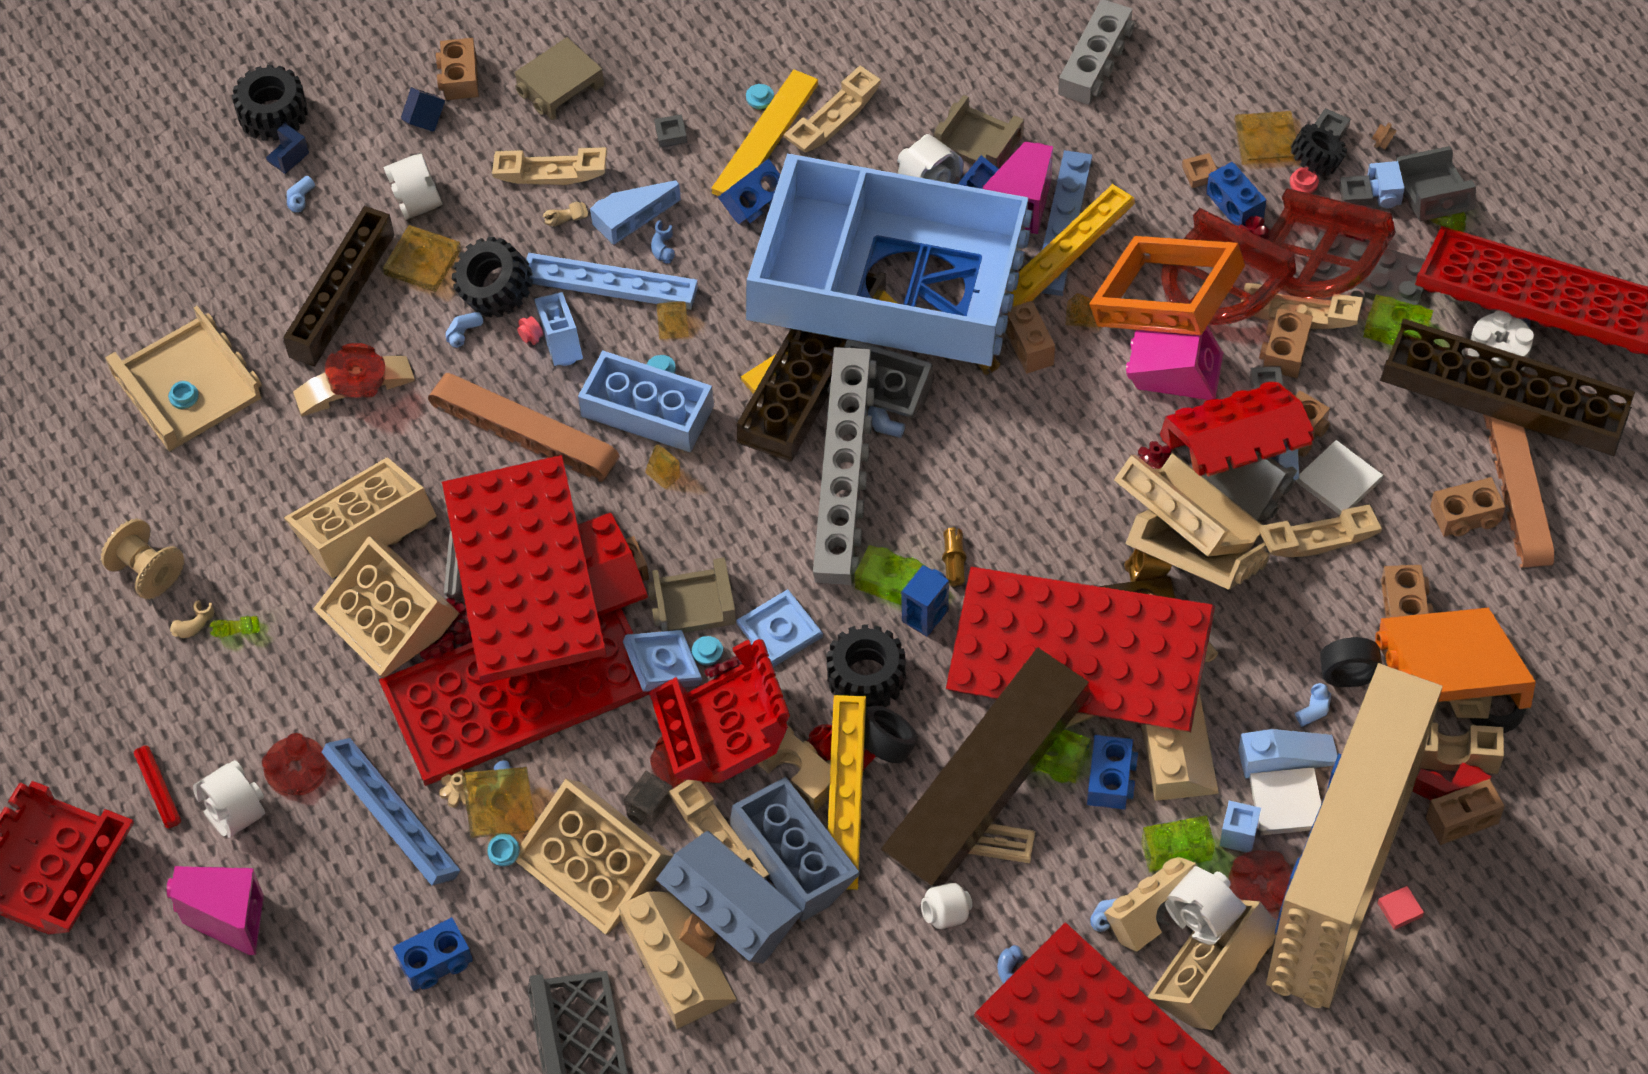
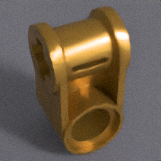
[1124,548,1172,582]

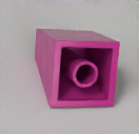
[983,142,1053,234]
[1126,326,1223,400]
[167,866,264,955]

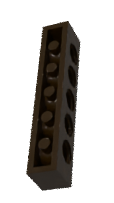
[283,206,395,367]

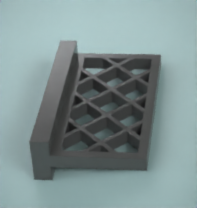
[527,971,628,1074]

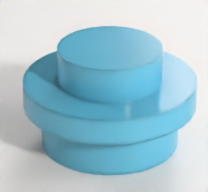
[746,84,774,109]
[646,355,676,374]
[168,381,199,409]
[692,636,723,666]
[487,834,520,866]

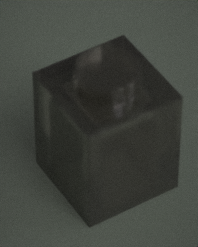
[624,771,673,828]

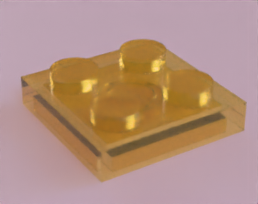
[1234,111,1296,165]
[383,225,461,292]
[462,767,535,838]

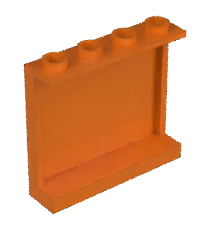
[1375,607,1536,709]

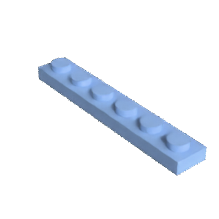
[526,253,698,310]

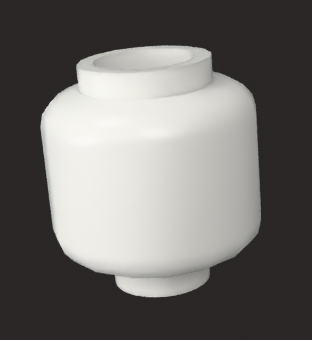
[921,883,972,929]

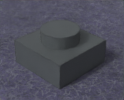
[1315,108,1351,140]
[654,114,687,148]
[1339,175,1373,207]
[1250,366,1283,390]

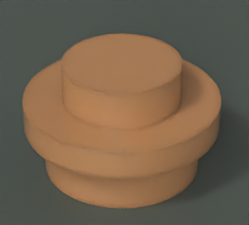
[1372,122,1397,150]

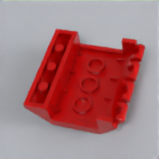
[1160,382,1314,477]
[577,512,648,616]
[649,639,790,783]
[0,781,134,935]

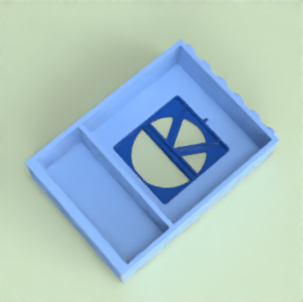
[746,153,1032,366]

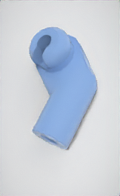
[286,176,315,212]
[446,312,483,348]
[868,406,905,438]
[1295,683,1331,727]
[1090,898,1118,932]

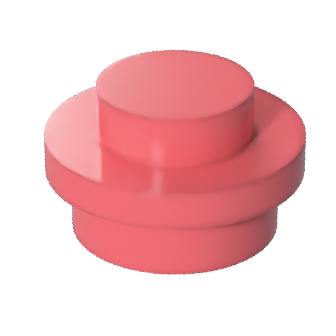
[1290,167,1319,195]
[517,316,544,345]

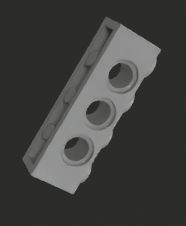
[1058,0,1135,105]

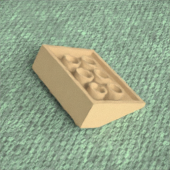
[284,457,437,579]
[313,536,459,678]
[516,779,674,935]

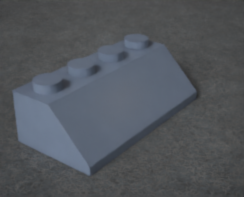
[729,777,860,922]
[656,831,803,964]

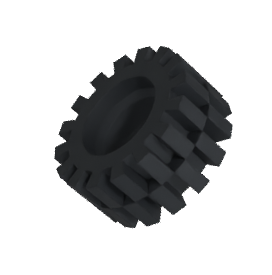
[1291,124,1347,176]

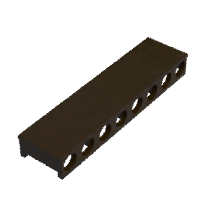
[736,272,886,463]
[1380,318,1635,456]
[881,647,1091,887]

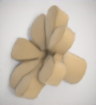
[439,770,479,808]

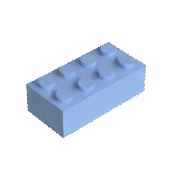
[578,350,714,452]

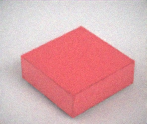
[1378,886,1424,930]

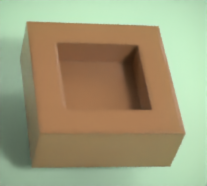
[1182,153,1217,188]
[680,913,718,958]

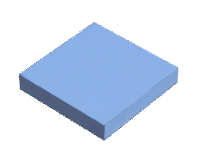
[736,589,823,667]
[623,630,703,691]

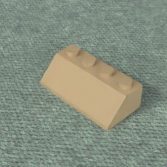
[1141,692,1219,801]
[618,892,737,1029]
[1148,900,1277,1030]

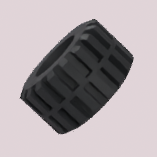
[232,65,308,141]
[452,237,533,318]
[827,624,906,707]

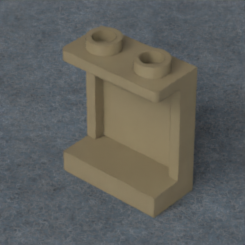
[515,37,604,120]
[934,95,1024,169]
[647,557,736,633]

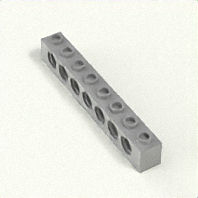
[813,347,877,585]

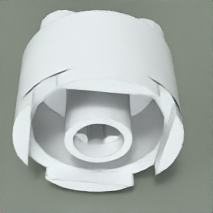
[897,134,964,183]
[384,153,442,220]
[1468,310,1534,370]
[193,760,265,838]
[1165,866,1246,945]

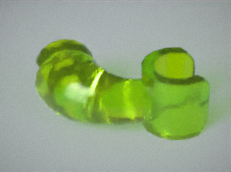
[1429,212,1466,232]
[209,616,260,638]

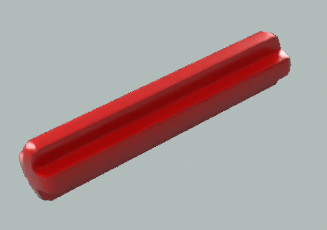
[134,745,181,829]

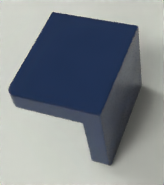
[401,87,445,132]
[266,123,309,174]

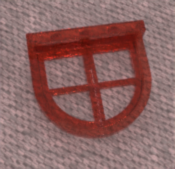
[1263,188,1396,299]
[1161,208,1297,325]

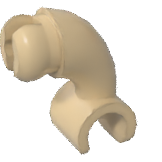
[543,202,588,227]
[170,600,214,638]

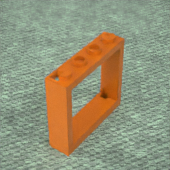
[1089,236,1245,335]

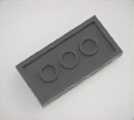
[1303,230,1425,312]

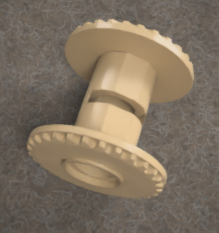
[101,518,184,599]

